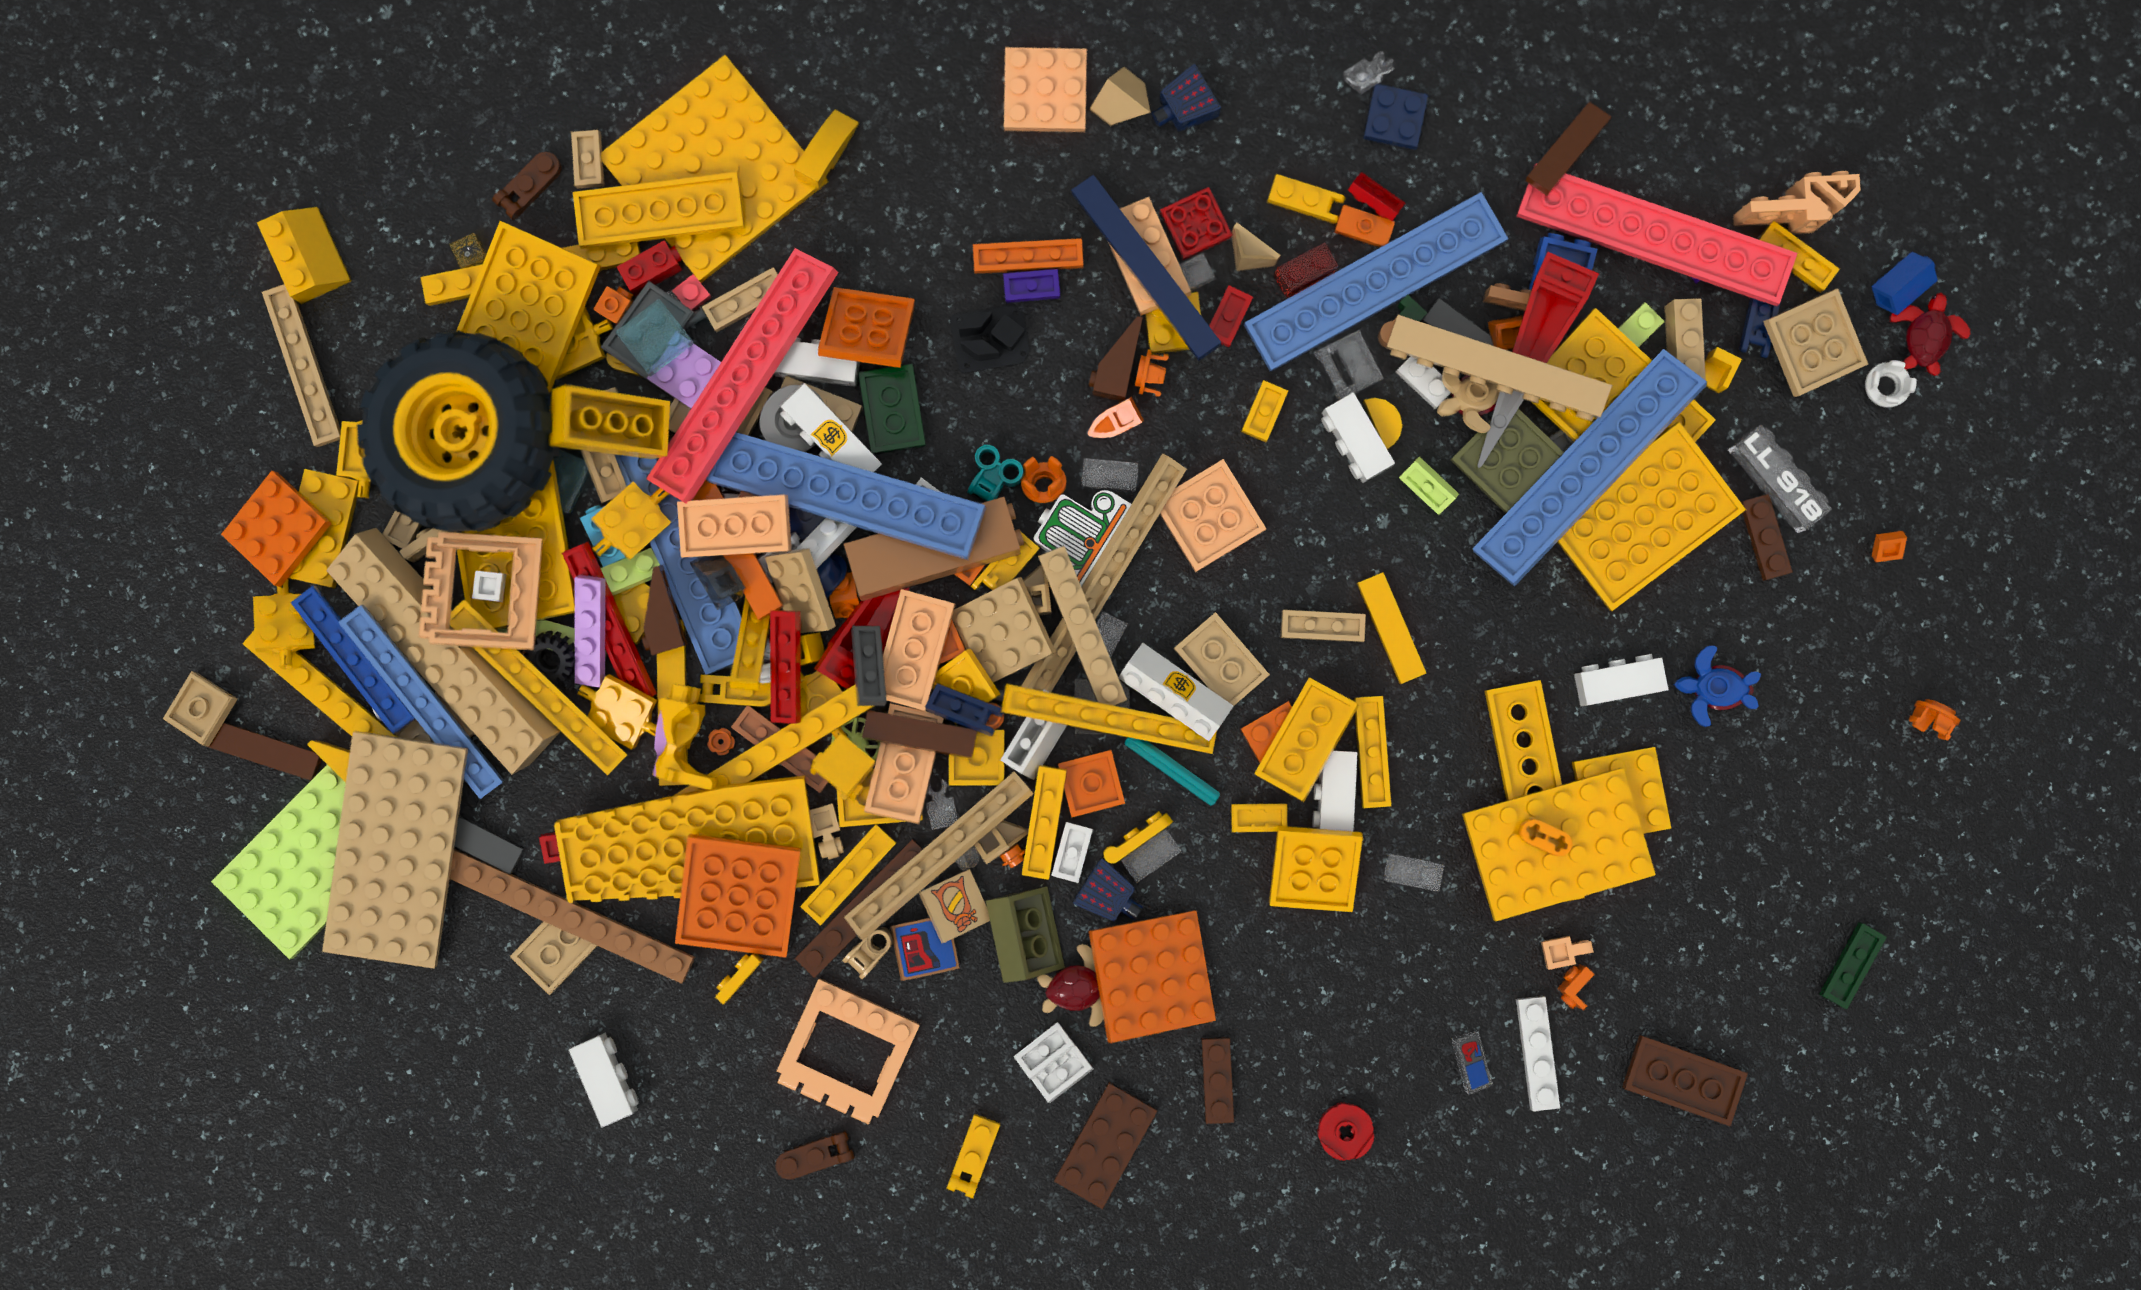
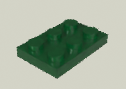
[859,364,926,455]

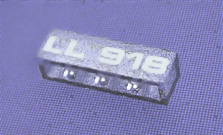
[1727,425,1832,533]

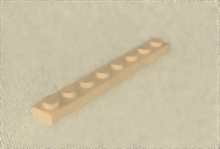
[844,771,1033,940]

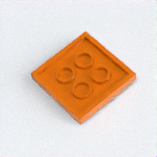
[818,287,915,368]
[221,471,332,587]

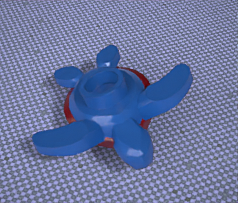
[1674,646,1761,727]

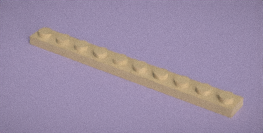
[1021,453,1187,693]

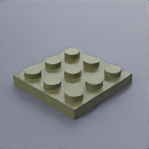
[1451,409,1564,513]

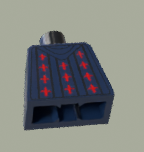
[1152,64,1221,131]
[1073,858,1143,921]

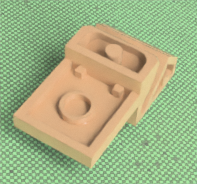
[1733,171,1860,234]

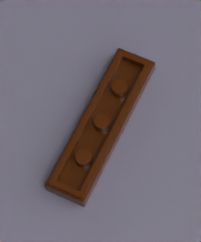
[1525,102,1611,196]
[862,710,978,759]
[206,722,322,780]

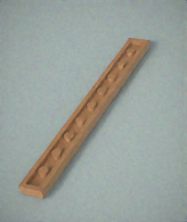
[450,848,695,984]

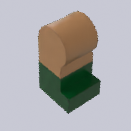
[1378,294,1427,348]

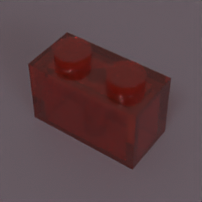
[1274,242,1338,298]

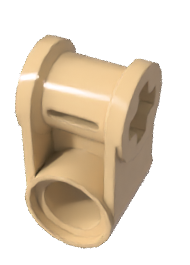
[842,927,893,979]

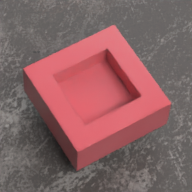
[672,274,712,312]

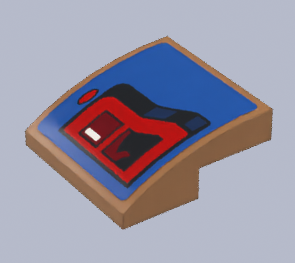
[890,917,959,981]

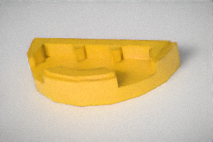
[1363,398,1402,449]

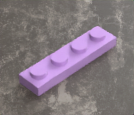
[575,575,606,687]

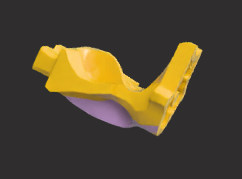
[652,684,718,790]

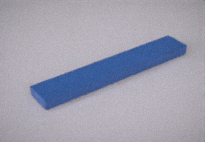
[291,586,415,734]

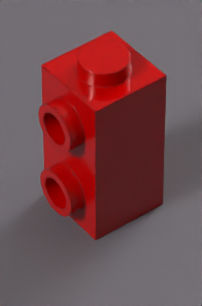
[617,240,682,296]

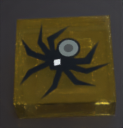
[449,233,486,269]

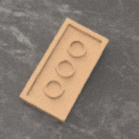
[1108,197,1191,316]
[677,495,792,558]
[883,589,955,711]
[864,703,944,824]

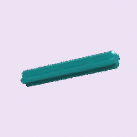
[1125,737,1220,806]

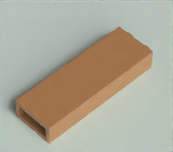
[844,497,1024,601]

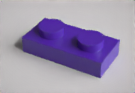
[1003,269,1060,303]

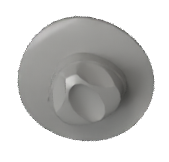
[759,385,824,452]

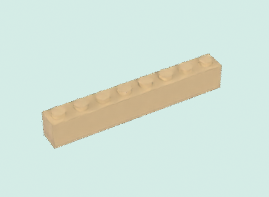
[1386,315,1612,421]

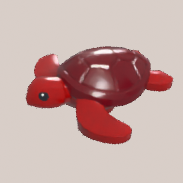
[1890,293,1970,376]

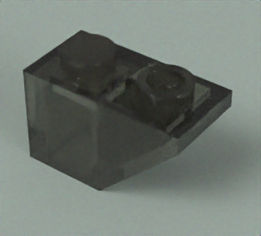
[690,555,745,610]

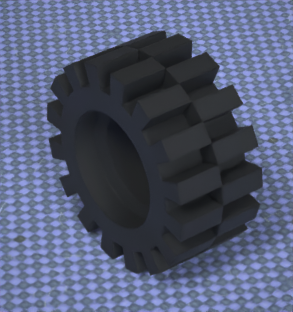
[523,631,575,685]

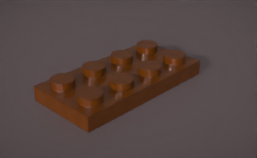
[1622,1035,1748,1127]
[1054,1082,1157,1209]

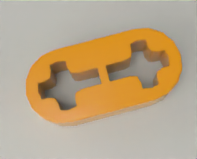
[1519,819,1572,856]

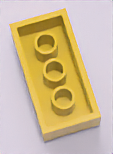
[549,385,670,459]

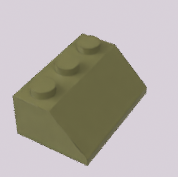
[986,886,1065,983]

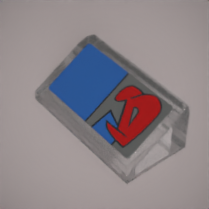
[1451,1031,1493,1094]

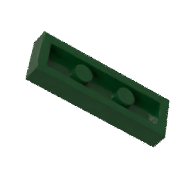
[1819,922,1887,1010]

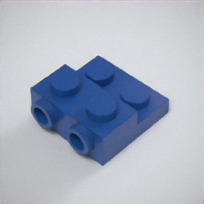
[1529,233,1598,290]

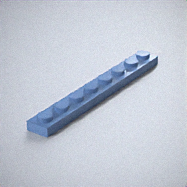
[338,605,504,799]

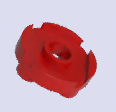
[1317,1102,1374,1161]

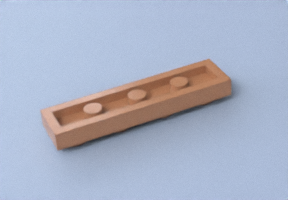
[731,706,829,793]

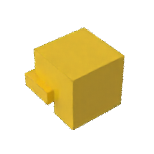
[810,733,875,801]

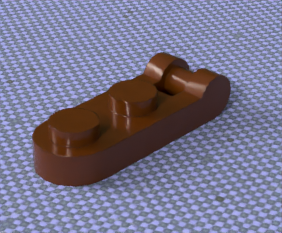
[492,152,561,220]
[775,1131,855,1180]

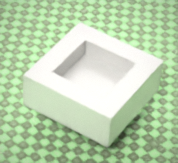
[472,571,506,602]

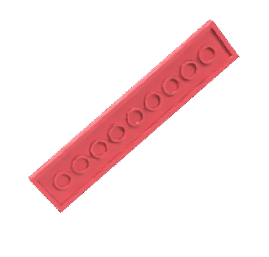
[1516,163,1798,306]
[646,248,839,504]

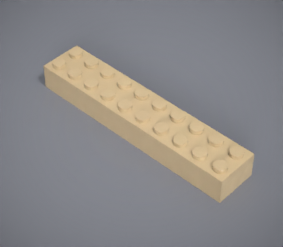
[326,528,561,774]

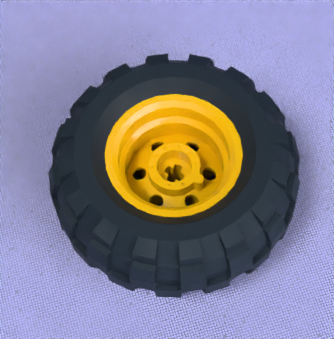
[357,330,560,533]

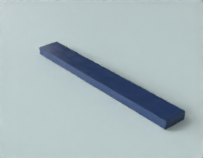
[1071,175,1221,361]

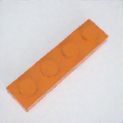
[973,239,1083,274]

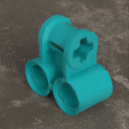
[967,445,1023,501]

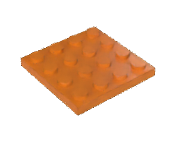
[675,834,801,957]
[1089,910,1216,1043]

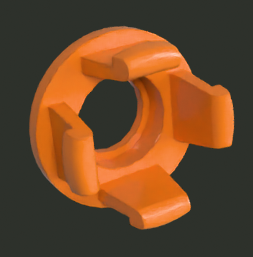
[1135,349,1169,397]
[1021,456,1067,503]
[1909,699,1960,740]

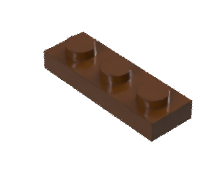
[1741,494,1793,581]
[1201,1037,1234,1124]

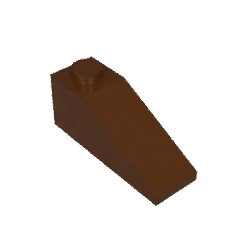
[1089,316,1143,401]
[642,565,688,655]

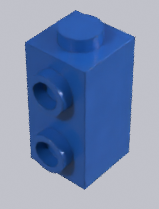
[1872,252,1938,315]

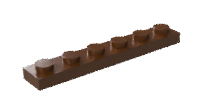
[795,839,923,978]

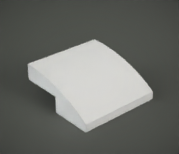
[1013,1022,1094,1103]

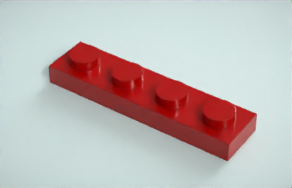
[770,610,801,724]

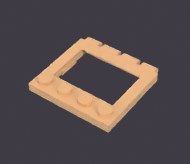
[419,532,543,650]
[777,978,920,1125]

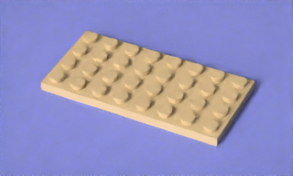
[322,731,468,968]

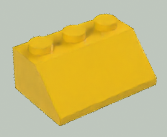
[257,207,351,304]

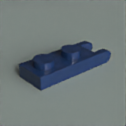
[1739,298,1781,358]
[925,684,1004,736]

